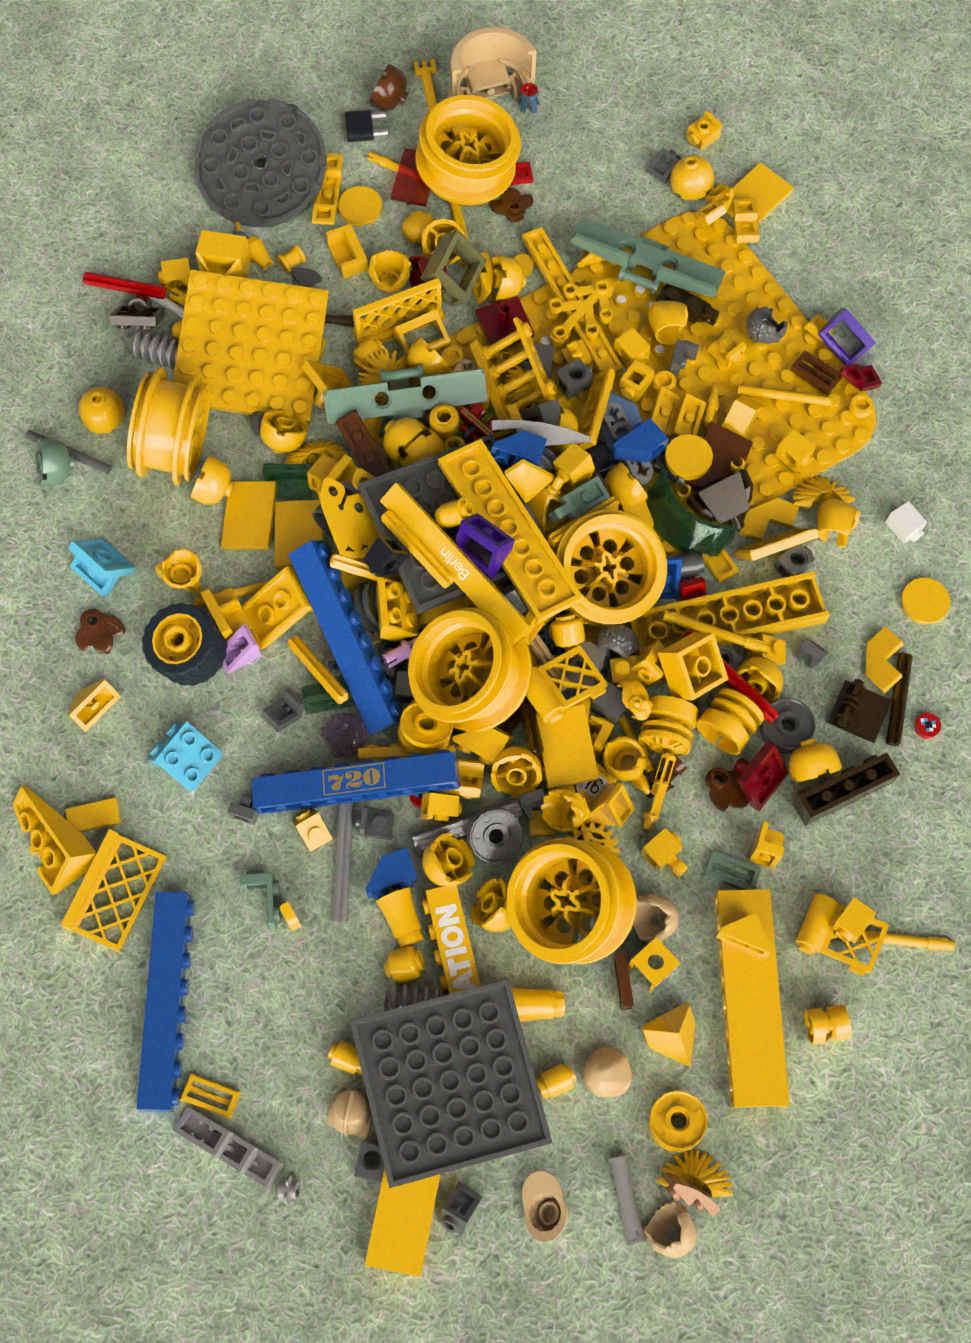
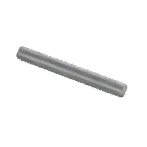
[332,803,353,925]

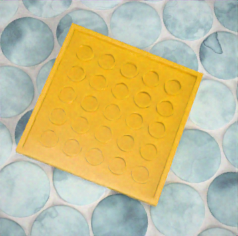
[173,270,329,423]

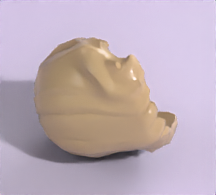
[633,894,679,942]
[583,1046,634,1098]
[643,1200,697,1258]

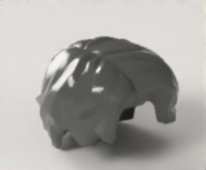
[746,307,788,344]
[596,624,639,659]

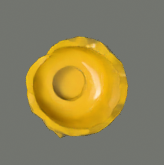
[541,789,590,832]

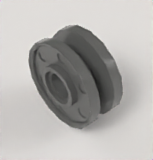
[351,580,379,633]
[759,698,816,754]
[466,806,523,863]

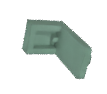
[240,870,281,929]

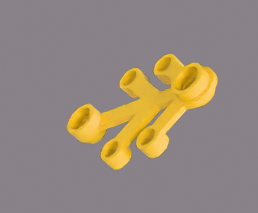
[549,279,613,347]

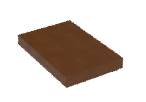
[684,421,753,489]

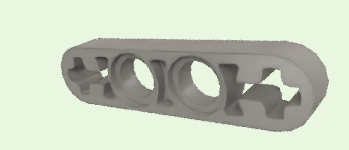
[603,402,653,485]

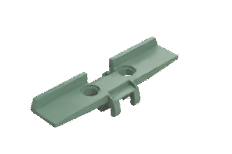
[570,217,726,298]
[322,364,488,424]

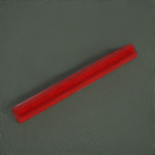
[682,629,779,723]

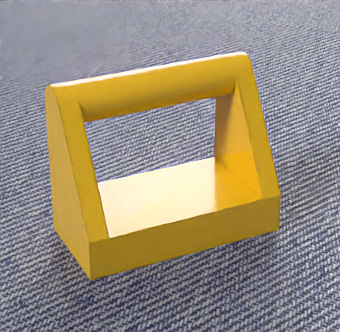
[391,309,451,356]

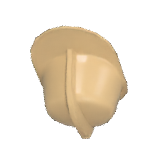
[326,1089,372,1140]
[522,1171,569,1242]

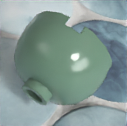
[36,438,75,486]

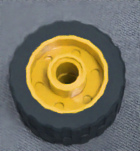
[142,603,228,686]

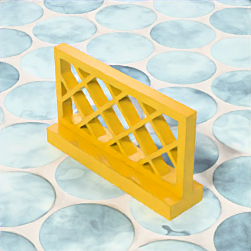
[352,278,445,345]
[61,829,167,952]

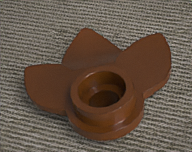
[489,188,534,222]
[76,609,126,654]
[705,767,748,812]

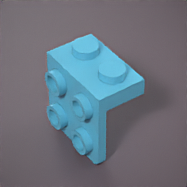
[146,721,222,791]

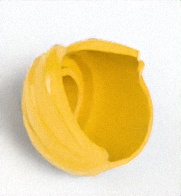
[602,736,651,795]

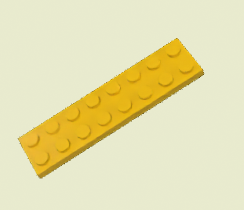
[438,439,582,623]

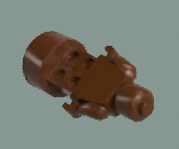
[646,755,687,798]

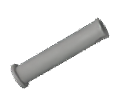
[607,1155,646,1245]

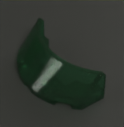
[646,468,737,557]

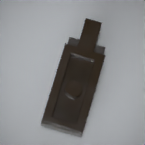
[656,283,720,326]

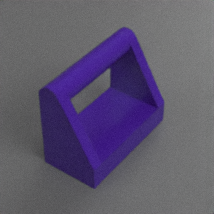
[817,307,876,366]
[455,513,515,579]

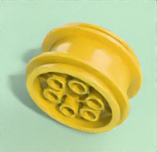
[415,95,521,206]
[127,367,211,485]
[551,509,667,628]
[408,607,532,732]
[506,838,637,964]

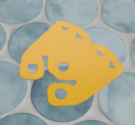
[320,468,380,559]

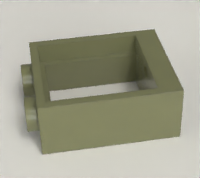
[421,230,487,307]

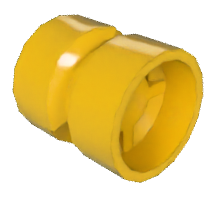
[804,1004,851,1045]

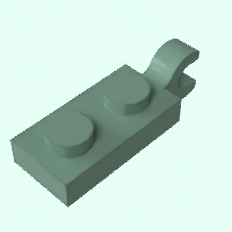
[548,476,610,523]

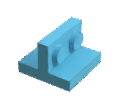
[68,538,136,597]

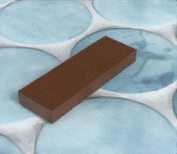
[336,410,392,477]

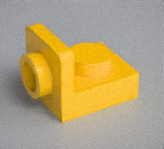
[708,333,746,369]
[631,640,665,685]
[588,715,614,760]

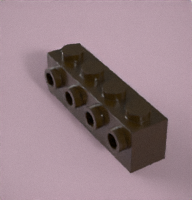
[793,753,900,826]

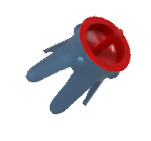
[518,83,540,113]

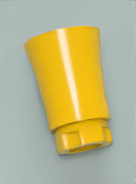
[376,888,424,948]
[511,987,565,1022]

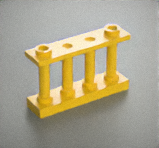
[469,317,557,420]

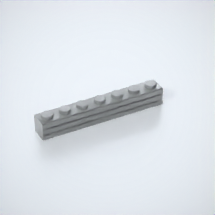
[410,798,523,853]

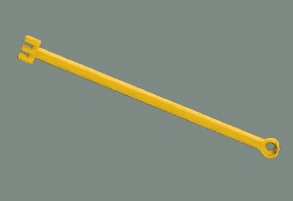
[413,59,469,268]

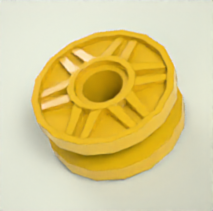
[397,702,453,755]
[648,1090,708,1153]

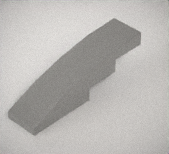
[490,420,591,446]
[173,1106,285,1190]

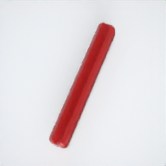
[83,272,167,299]

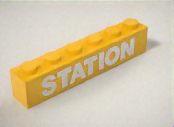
[422,885,481,994]

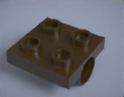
[109,294,165,330]

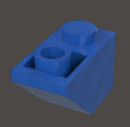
[611,418,669,463]
[490,431,547,467]
[366,847,418,900]

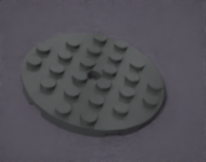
[194,99,327,227]

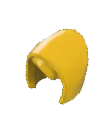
[648,301,688,345]
[816,497,860,548]

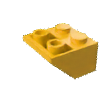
[376,577,419,642]

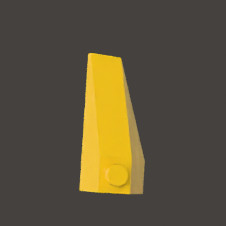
[13,785,97,895]

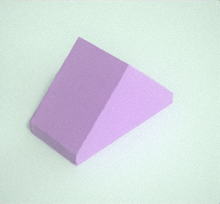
[222,624,262,674]

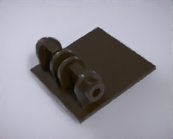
[827,679,892,743]

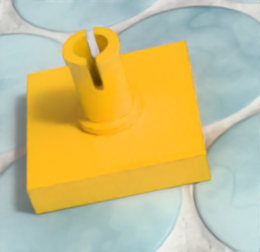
[302,360,354,409]

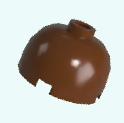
[369,63,409,110]

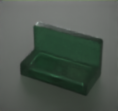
[263,463,312,500]
[302,679,356,715]

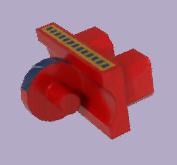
[459,403,501,443]

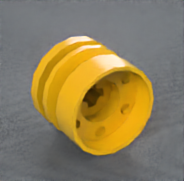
[696,688,764,755]
[638,695,699,756]

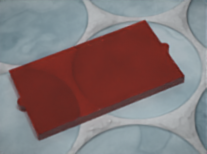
[390,148,431,207]

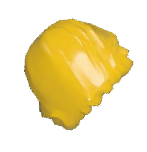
[368,249,411,293]

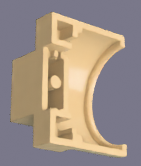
[447,26,537,99]

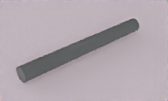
[26,430,113,475]

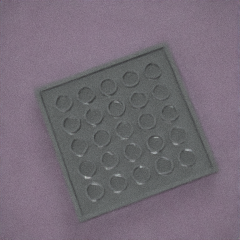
[358,434,547,615]
[350,979,553,1188]

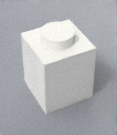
[885,501,927,544]

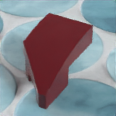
[839,363,882,391]

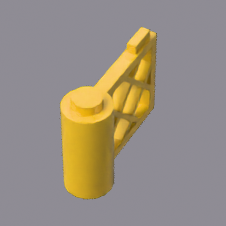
[526,645,608,723]
[795,893,890,977]

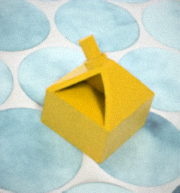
[195,230,252,278]
[528,474,572,547]
[658,632,728,700]

